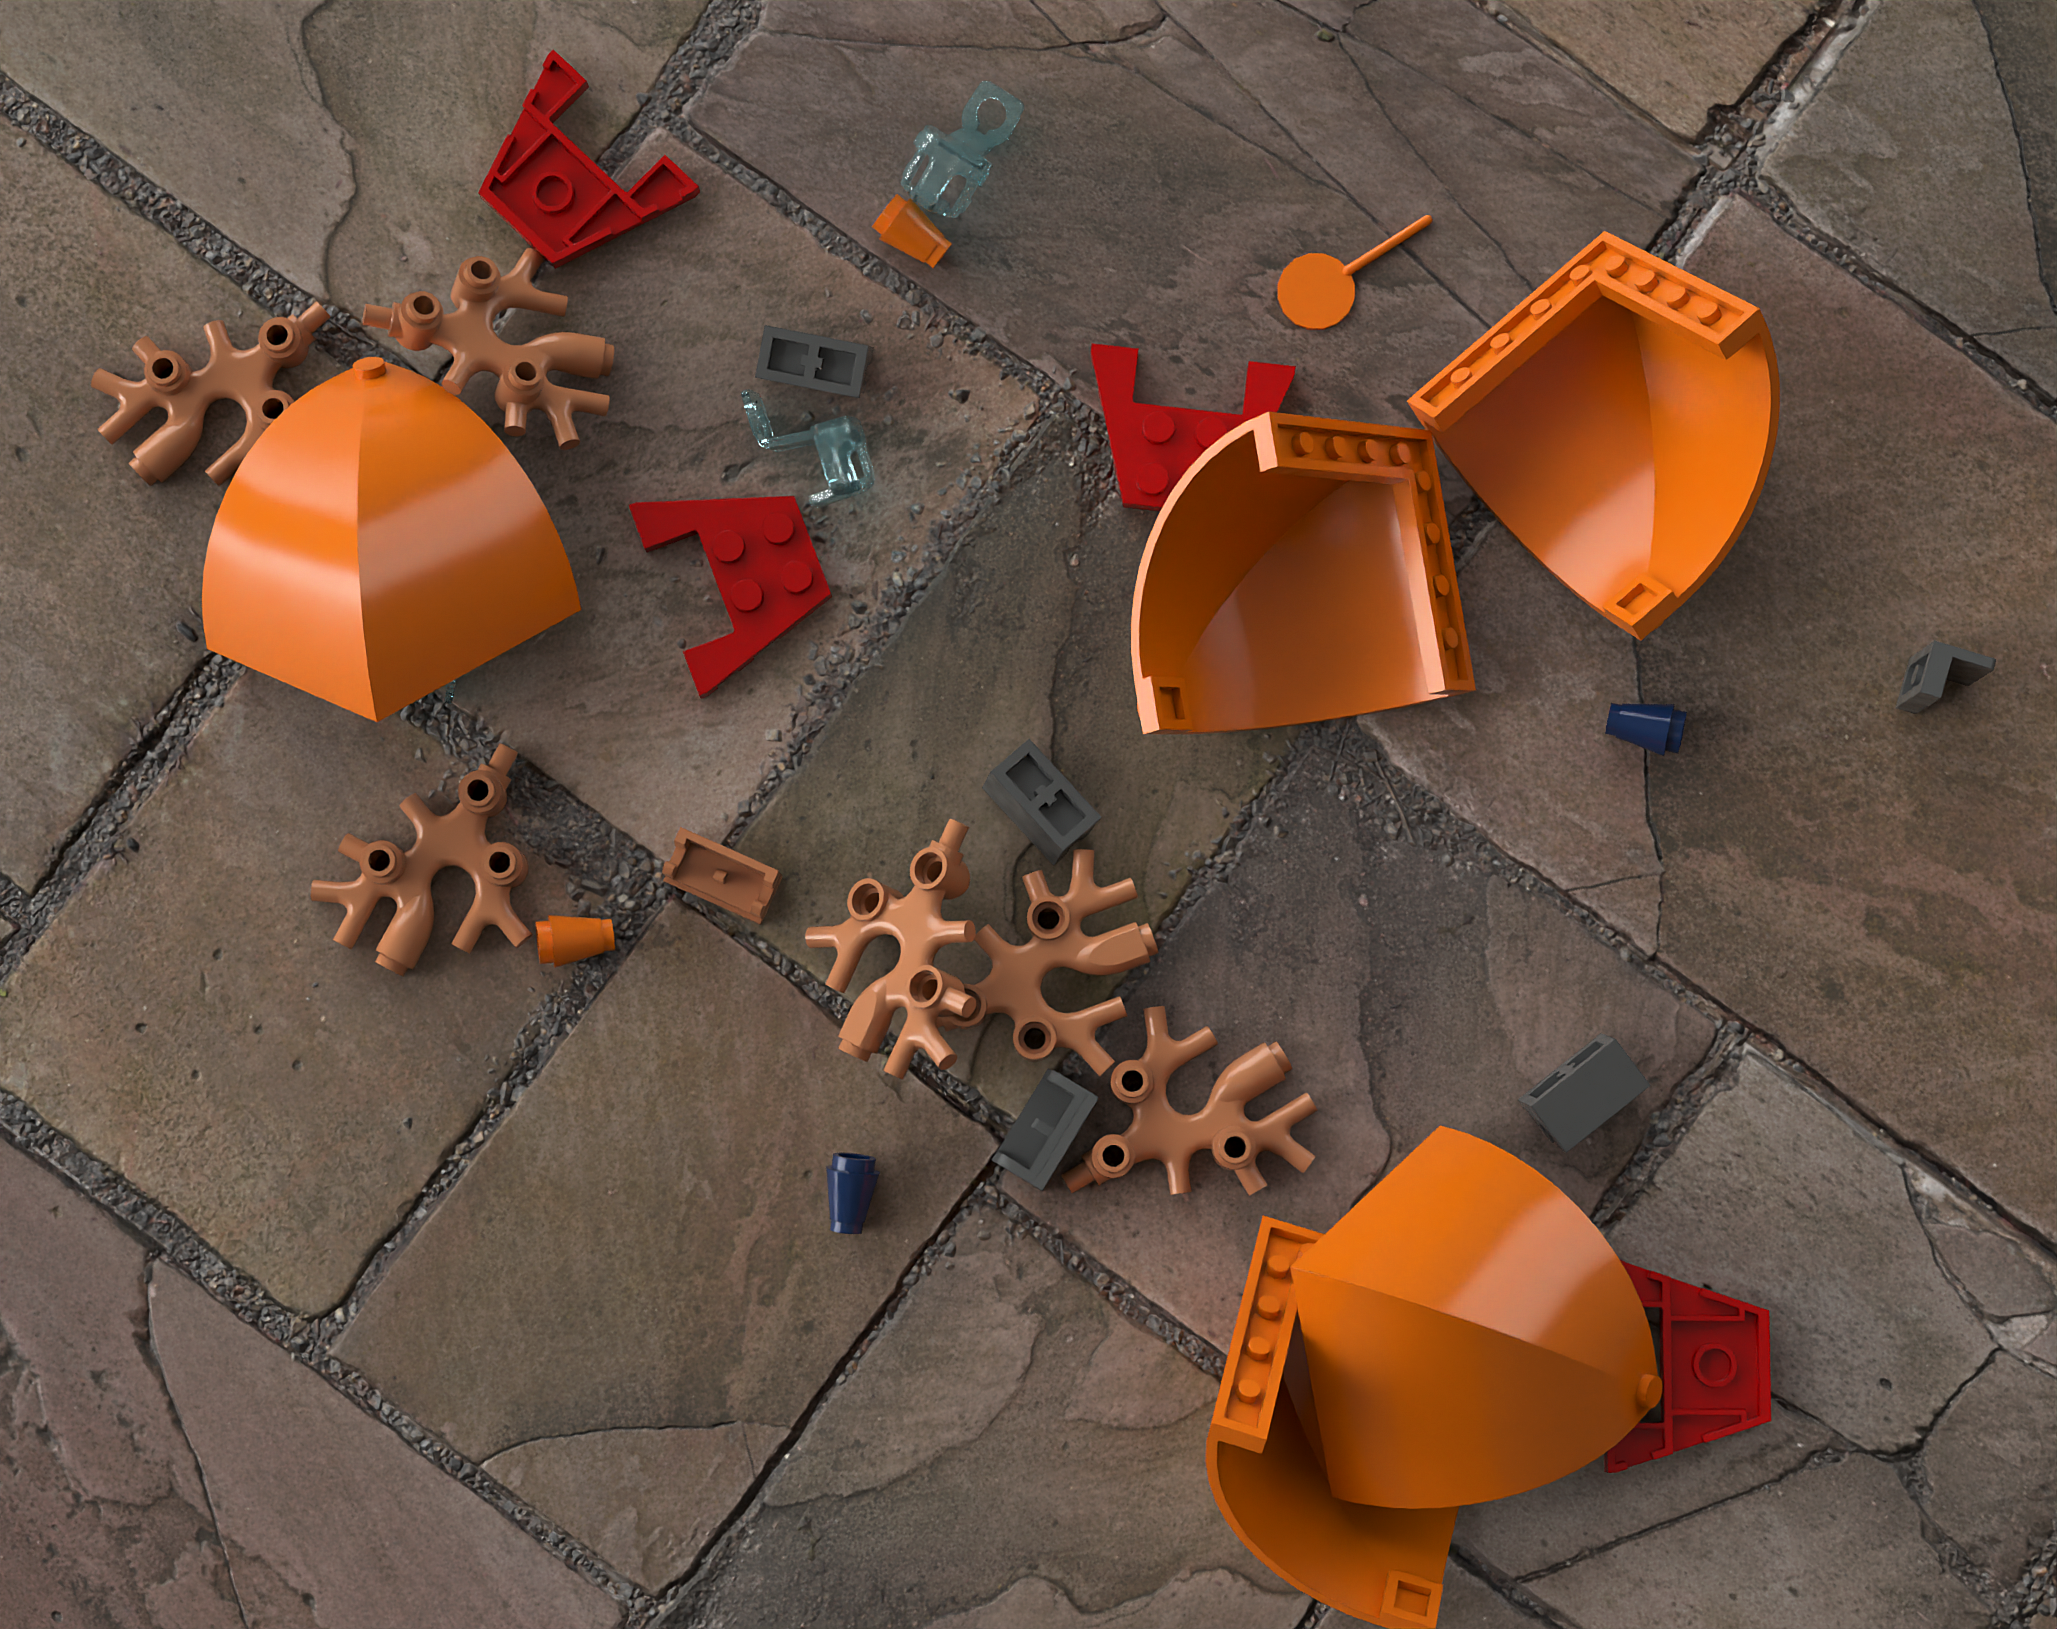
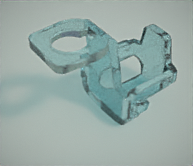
[900,81,1024,218]
[741,389,875,508]

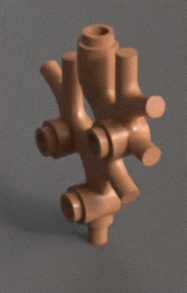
[362,248,614,450]
[91,301,331,486]
[311,743,533,977]
[805,819,976,1079]
[936,849,1159,1076]
[1061,1006,1318,1196]

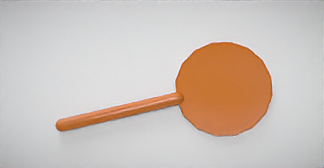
[1277,215,1433,330]

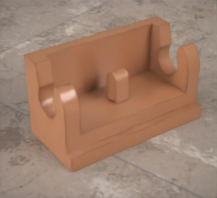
[662,827,783,925]

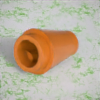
[872,194,952,268]
[535,915,615,968]

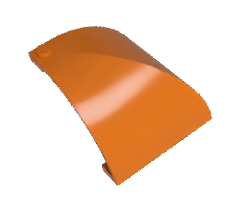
[1407,231,1780,641]
[202,357,581,722]
[1131,412,1476,734]
[1290,1126,1662,1509]
[1205,1215,1459,1629]

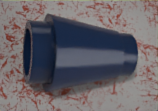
[1605,703,1687,756]
[826,1152,880,1234]

